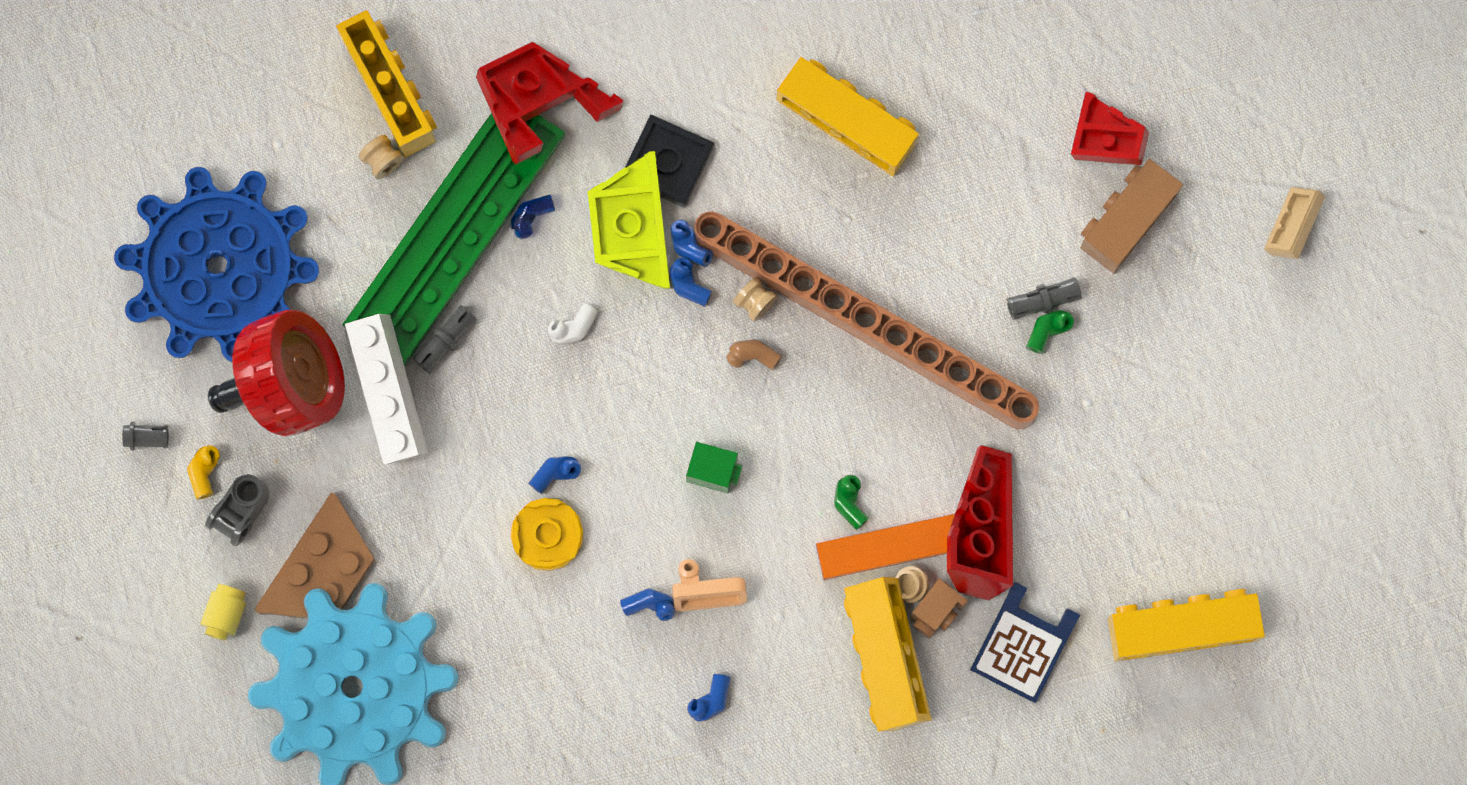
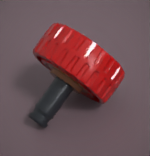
[207,309,345,436]

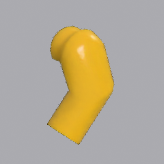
[187,445,220,500]

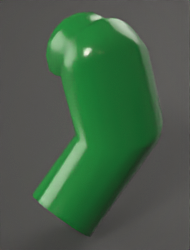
[1026,310,1074,354]
[834,475,869,530]

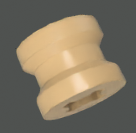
[358,135,404,180]
[733,277,778,322]

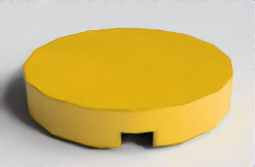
[510,498,584,571]

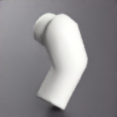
[547,303,598,344]

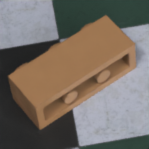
[1080,158,1184,274]

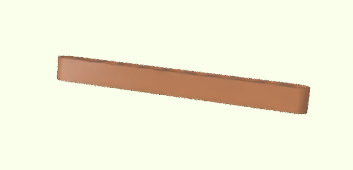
[695,211,1039,430]

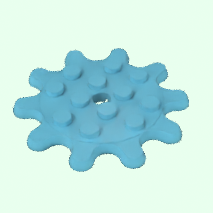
[247,583,459,785]

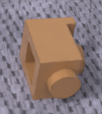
[910,578,968,639]

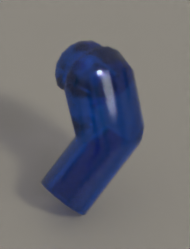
[511,194,555,239]

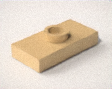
[1264,187,1325,259]

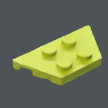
[587,151,670,289]

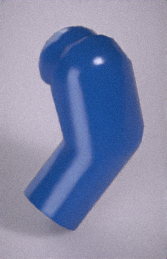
[671,220,713,267]
[669,258,712,307]
[528,456,581,494]
[620,589,676,621]
[687,674,731,721]

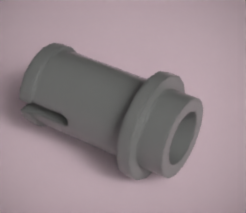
[122,422,169,451]

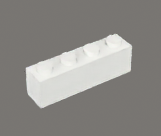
[345,314,429,465]

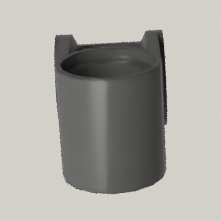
[205,474,269,546]

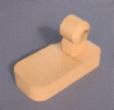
[672,559,747,611]

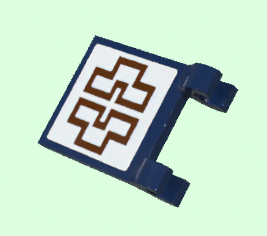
[970,582,1080,704]

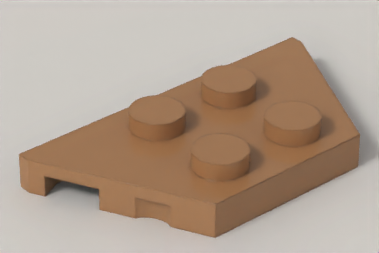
[254,492,375,619]

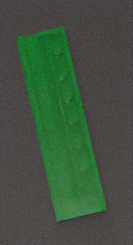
[342,113,566,367]

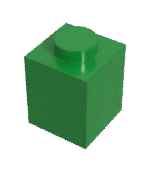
[686,441,743,494]

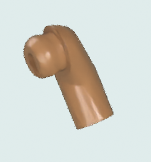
[726,339,782,371]

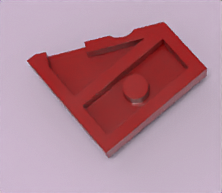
[1071,92,1149,165]

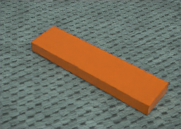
[816,514,955,580]

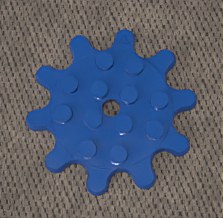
[114,167,319,362]

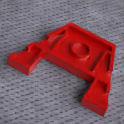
[476,41,624,164]

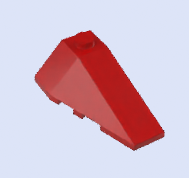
[947,445,1013,601]

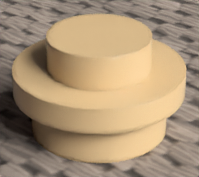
[895,566,929,603]

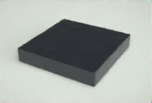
[625,114,715,208]

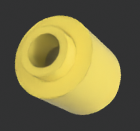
[200,584,246,641]

